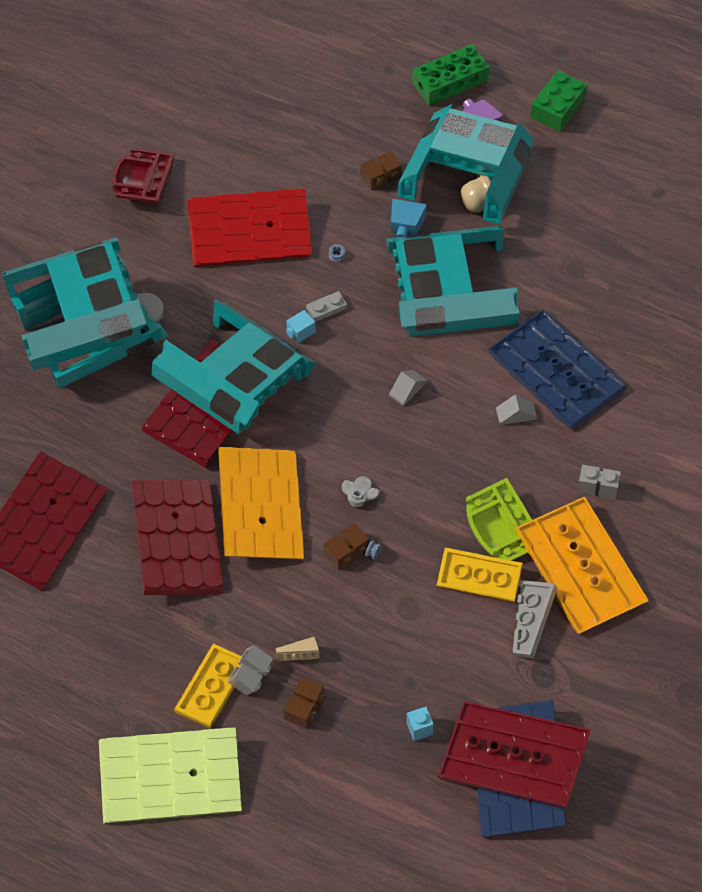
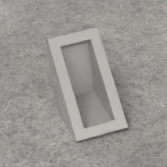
[389,370,428,406]
[496,394,537,425]

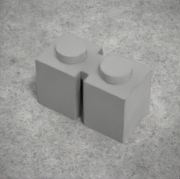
[577,465,621,500]
[227,645,273,695]

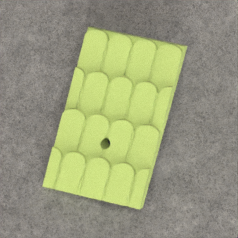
[99,728,242,824]

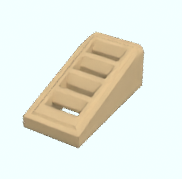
[276,637,319,661]

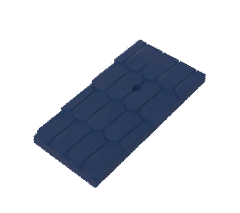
[488,309,627,430]
[478,700,566,837]

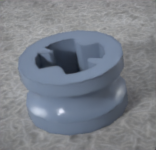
[329,244,345,262]
[365,540,382,560]

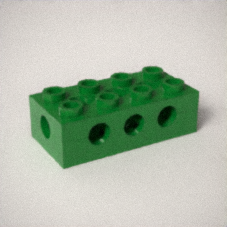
[412,44,490,106]

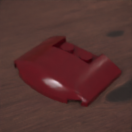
[112,148,175,203]

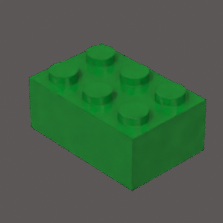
[530,70,588,132]

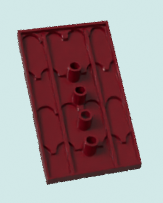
[141,339,268,468]
[0,451,108,591]
[132,480,223,595]
[437,701,591,808]

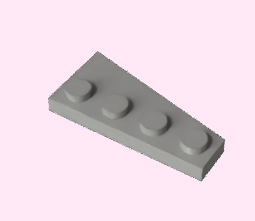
[513,580,558,659]

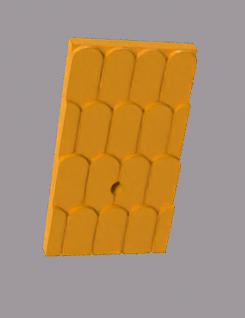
[218,447,304,560]
[515,497,649,634]

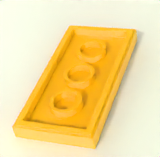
[437,548,523,603]
[174,644,242,729]

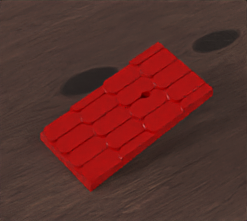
[188,188,312,267]

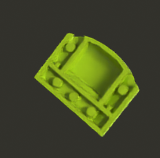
[466,478,532,561]

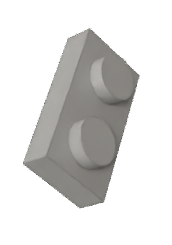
[306,291,347,322]

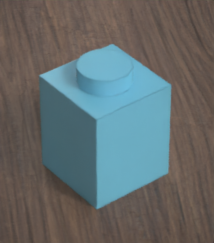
[286,310,316,343]
[407,707,434,741]

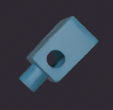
[391,199,426,239]

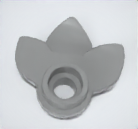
[342,476,380,507]

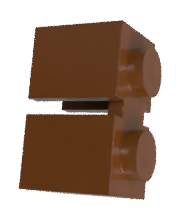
[360,151,402,190]
[323,523,369,570]
[284,677,326,729]

